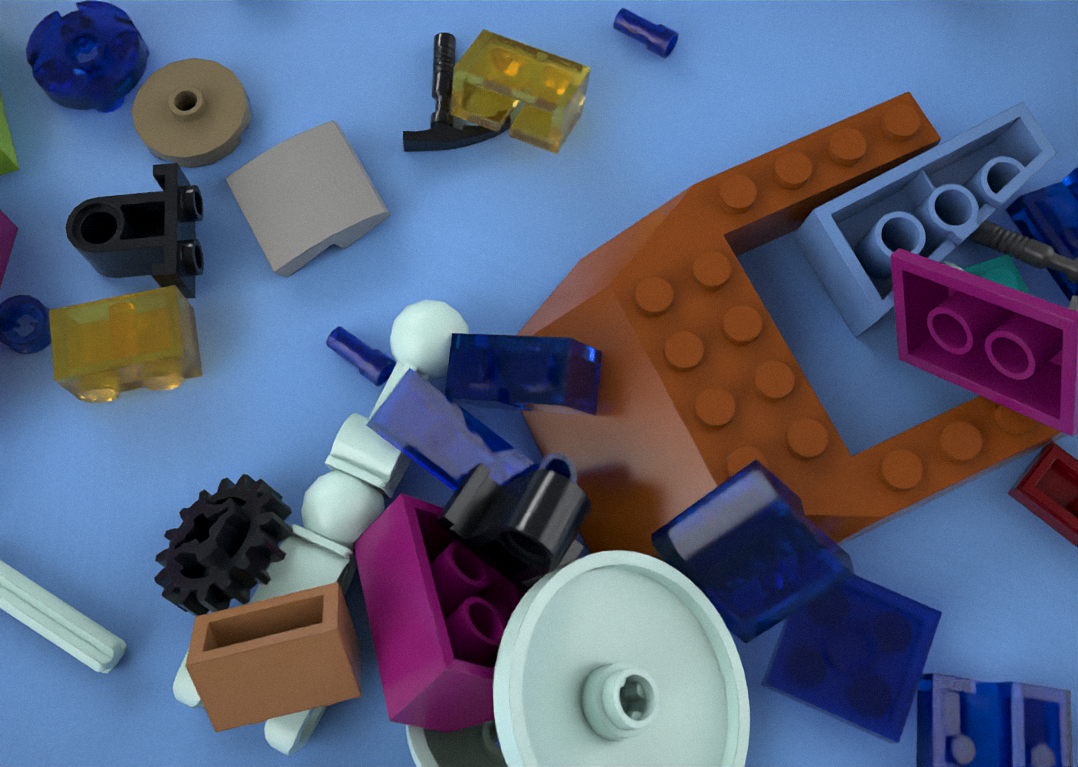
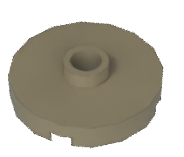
[132,58,252,168]

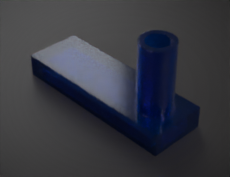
[366,368,577,491]

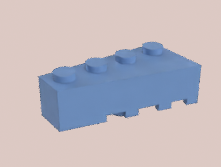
[793,101,1057,338]

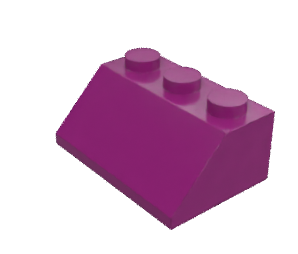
[890,248,1078,437]
[353,493,525,733]

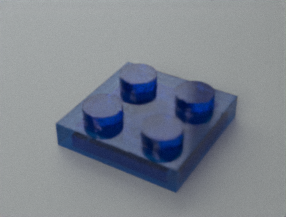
[761,557,942,744]

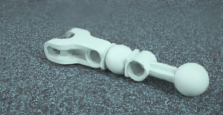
[173,299,470,756]

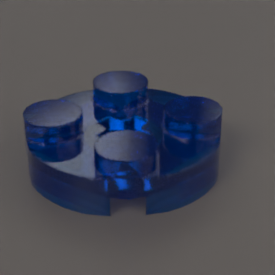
[26,0,149,113]

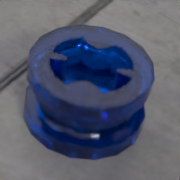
[0,295,58,354]

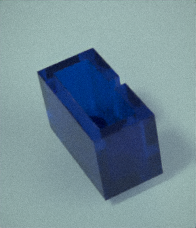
[444,333,602,416]

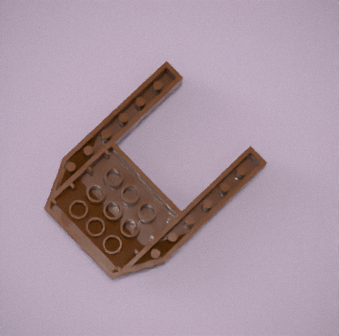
[496,91,1068,588]

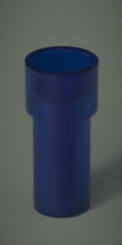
[613,8,679,59]
[326,326,396,387]

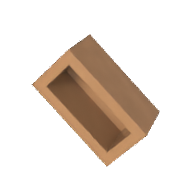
[185,582,362,732]

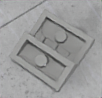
[225,121,391,278]

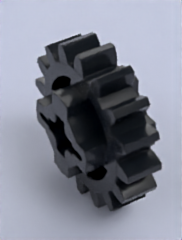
[154,474,293,616]

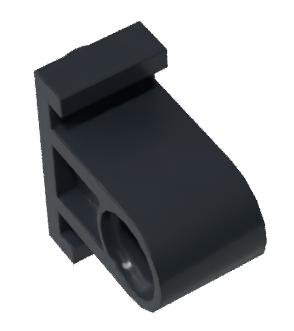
[65,163,204,300]
[434,463,592,594]

